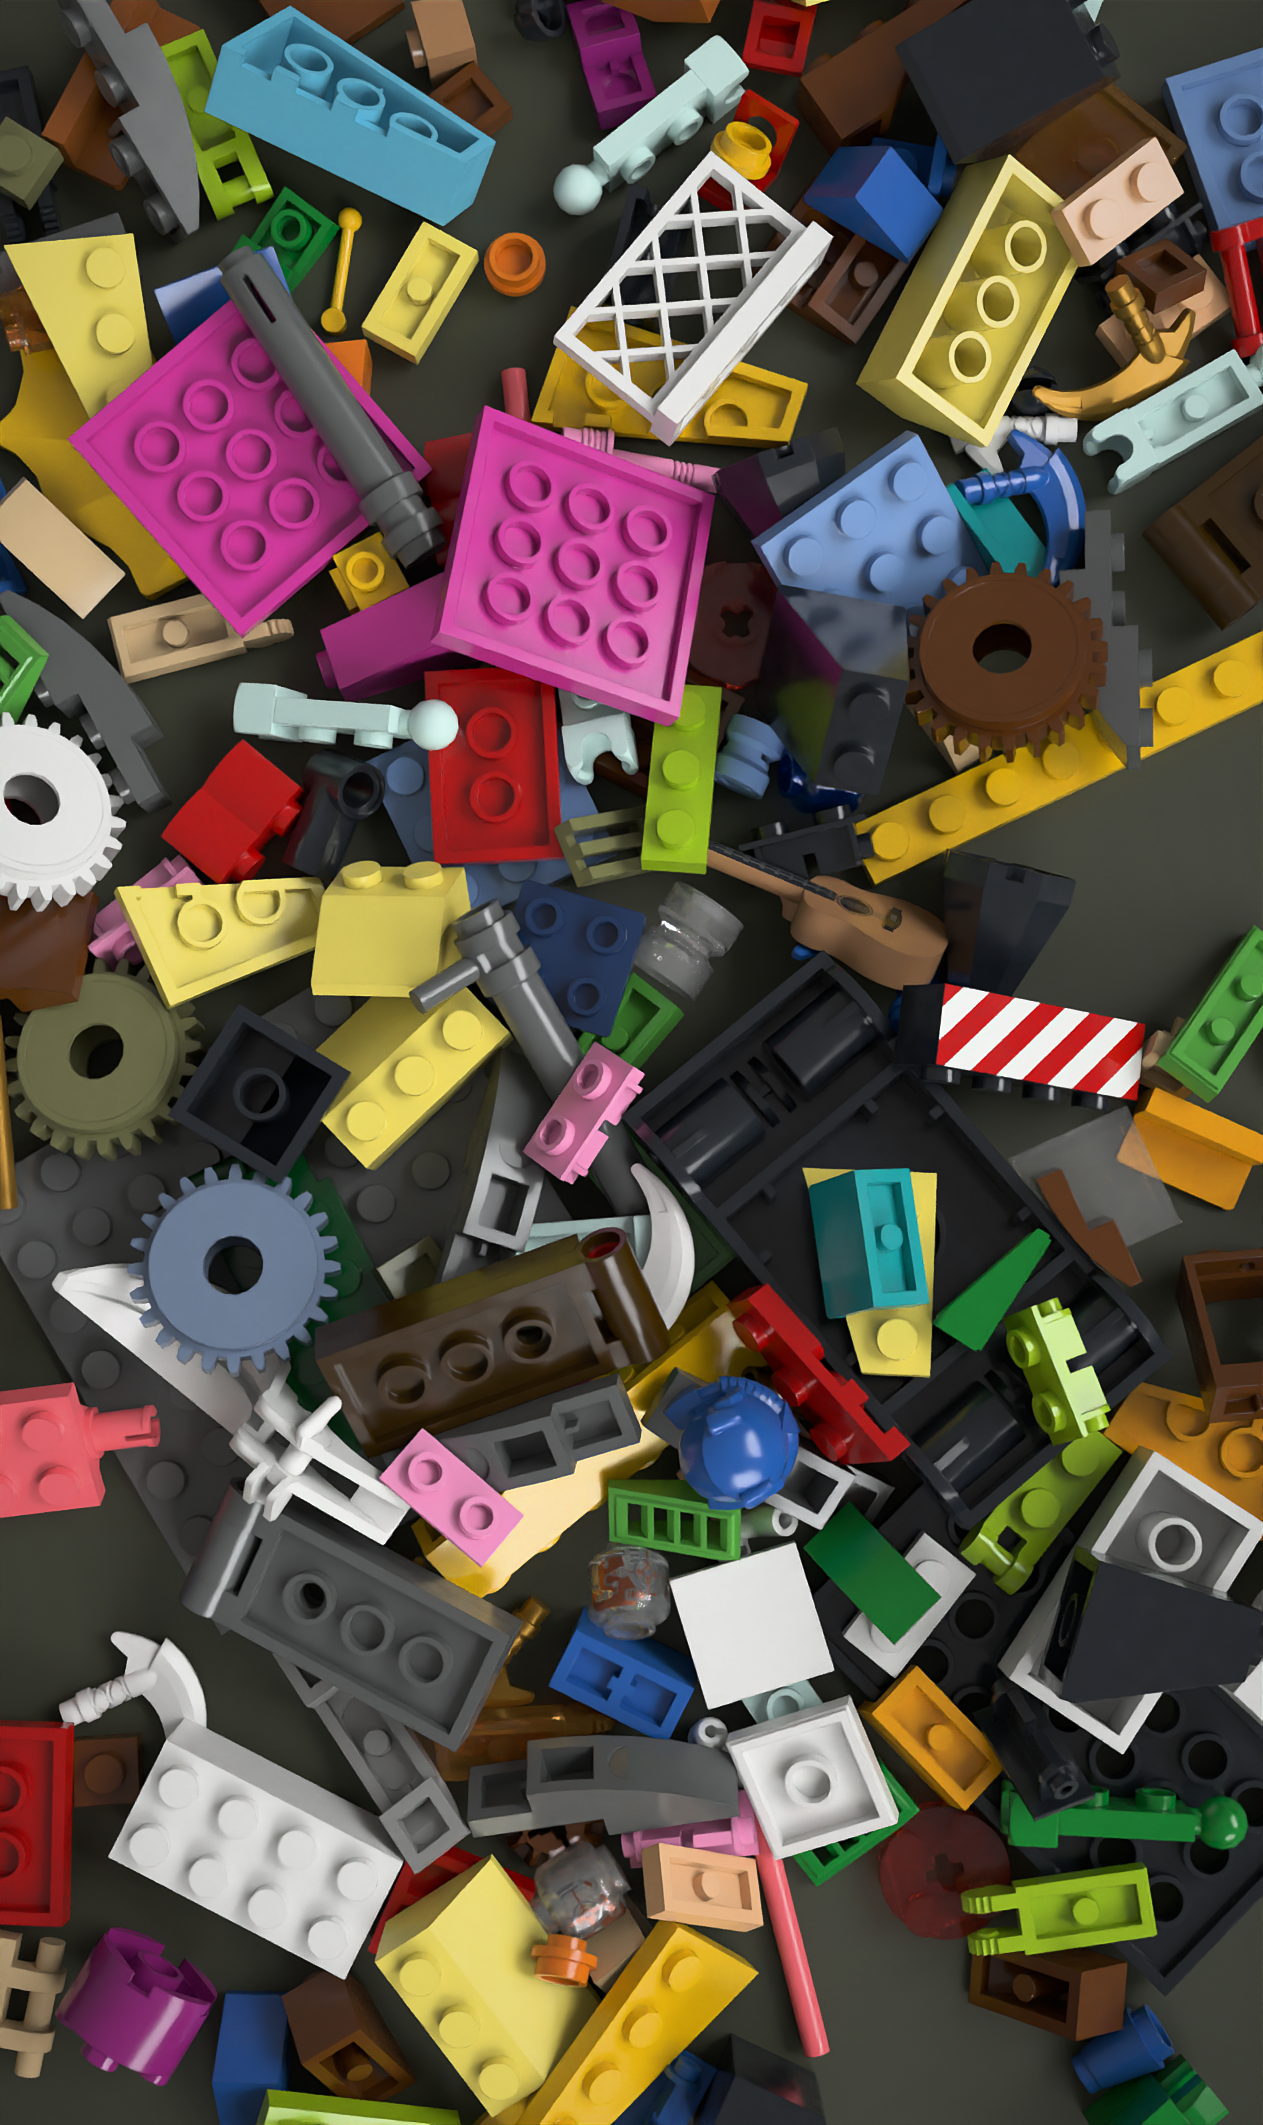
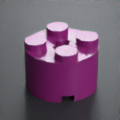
[55,1927,217,2086]

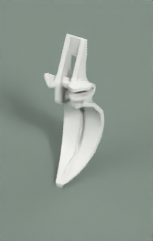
[52,1264,411,1545]

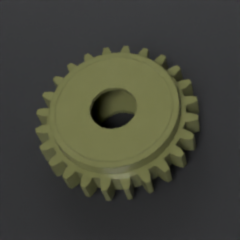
[4,958,209,1162]

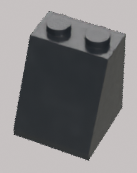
[894,0,1121,164]
[752,584,910,796]
[1037,1545,1263,1703]

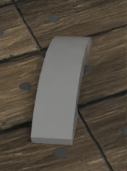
[272,1653,471,1874]

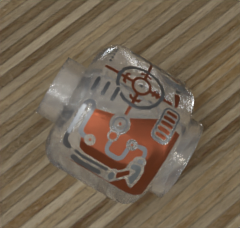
[586,1541,670,1640]
[529,1840,632,1941]

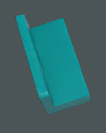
[945,468,1046,578]
[809,1168,930,1319]

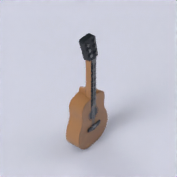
[707,840,948,990]

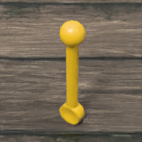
[321,207,362,336]

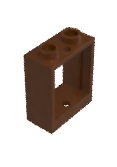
[1175,1247,1263,1424]

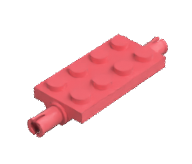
[0,1382,161,1518]

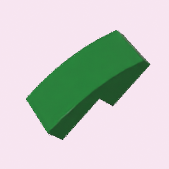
[230,186,340,293]
[803,1502,942,1645]

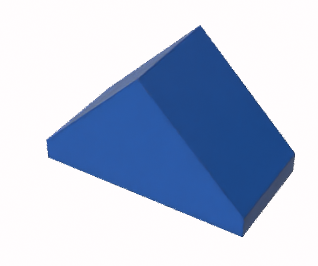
[804,146,943,265]
[212,1990,291,2125]

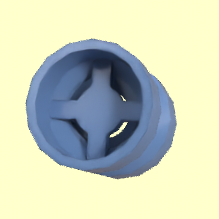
[714,714,786,800]

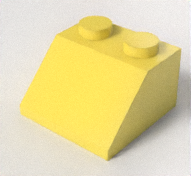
[311,861,471,997]

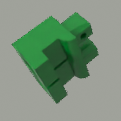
[1082,2054,1229,2125]

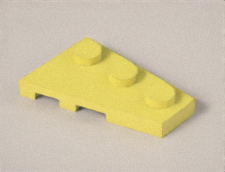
[3,234,153,420]
[114,877,325,1010]
[802,1168,937,1378]

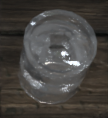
[634,881,744,1001]

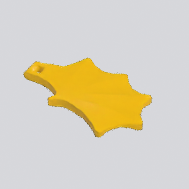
[0,332,190,600]

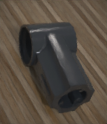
[282,748,386,882]

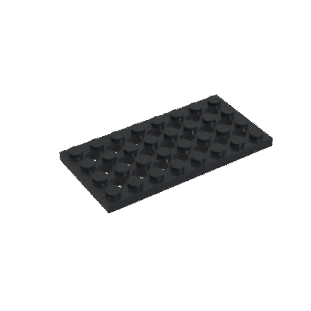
[811,1481,1263,1997]

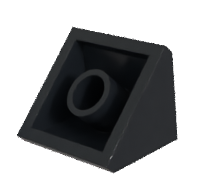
[693,2033,828,2125]

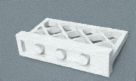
[553,151,833,447]

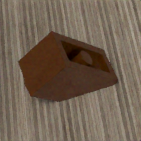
[968,1947,1128,2041]
[281,1970,416,2102]

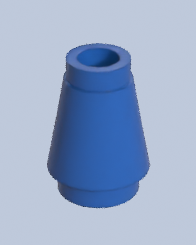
[1071,2004,1175,2094]

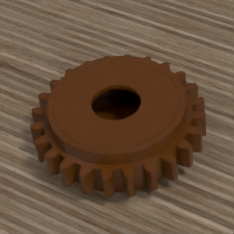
[905,562,1108,763]

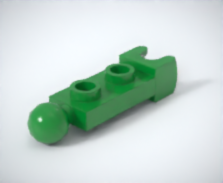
[1000,1779,1248,1850]

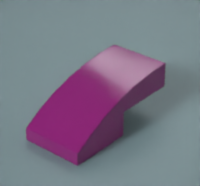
[566,0,657,131]

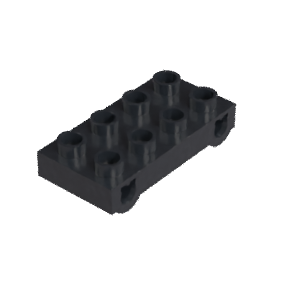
[622,949,1174,1530]

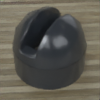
[514,0,567,42]
[1008,366,1059,418]

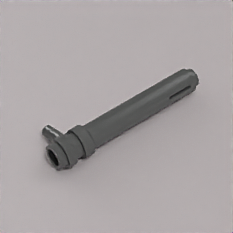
[218,246,449,570]
[409,899,650,1217]

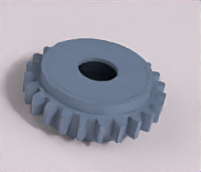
[127,1164,341,1377]

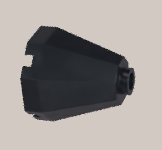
[711,427,846,541]
[940,848,1076,997]

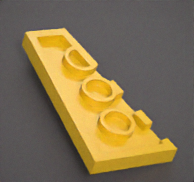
[531,306,808,449]
[515,1920,759,2125]

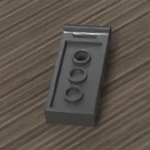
[179,1477,524,1753]

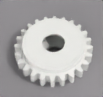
[0,712,126,912]

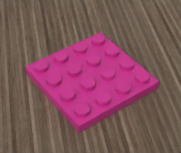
[68,285,433,639]
[430,405,715,727]

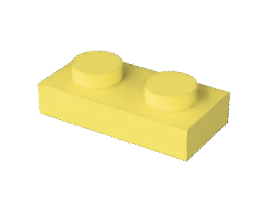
[361,221,479,365]

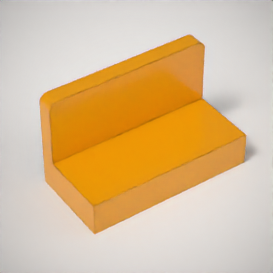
[1115,1087,1263,1211]
[857,1665,1003,1811]

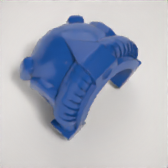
[663,1376,801,1510]

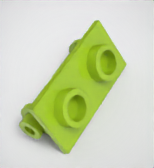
[1003,1297,1111,1446]

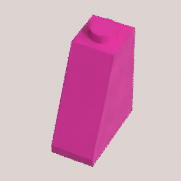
[315,572,481,702]

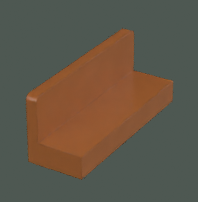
[41,0,201,191]

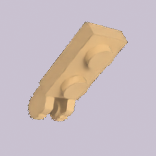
[107,594,294,684]

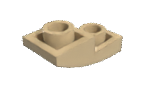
[0,477,125,619]

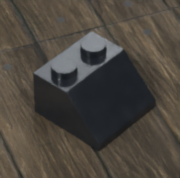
[168,1004,352,1185]

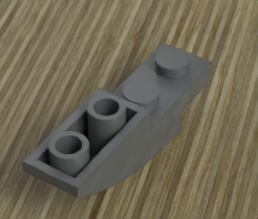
[57,0,200,245]
[1059,509,1154,771]
[0,590,172,815]
[432,1048,553,1286]
[640,1366,895,1530]
[381,1373,642,1492]
[467,1735,740,1838]

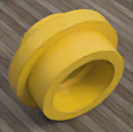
[710,122,772,180]

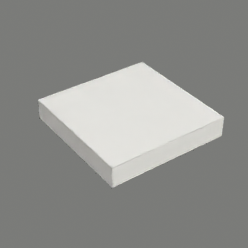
[669,1540,835,1710]
[726,1695,899,1860]

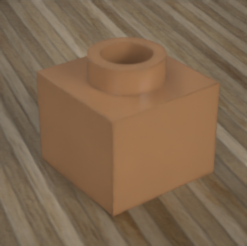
[405,0,478,89]

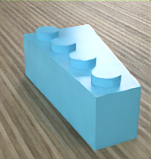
[204,6,496,226]

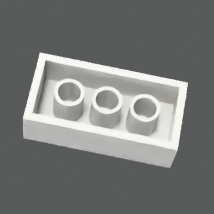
[997,1445,1263,1754]
[108,1718,405,1980]

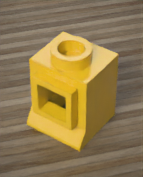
[329,532,410,615]

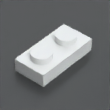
[842,1531,976,1678]

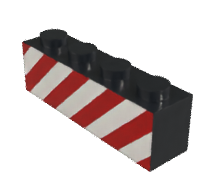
[894,983,1145,1111]

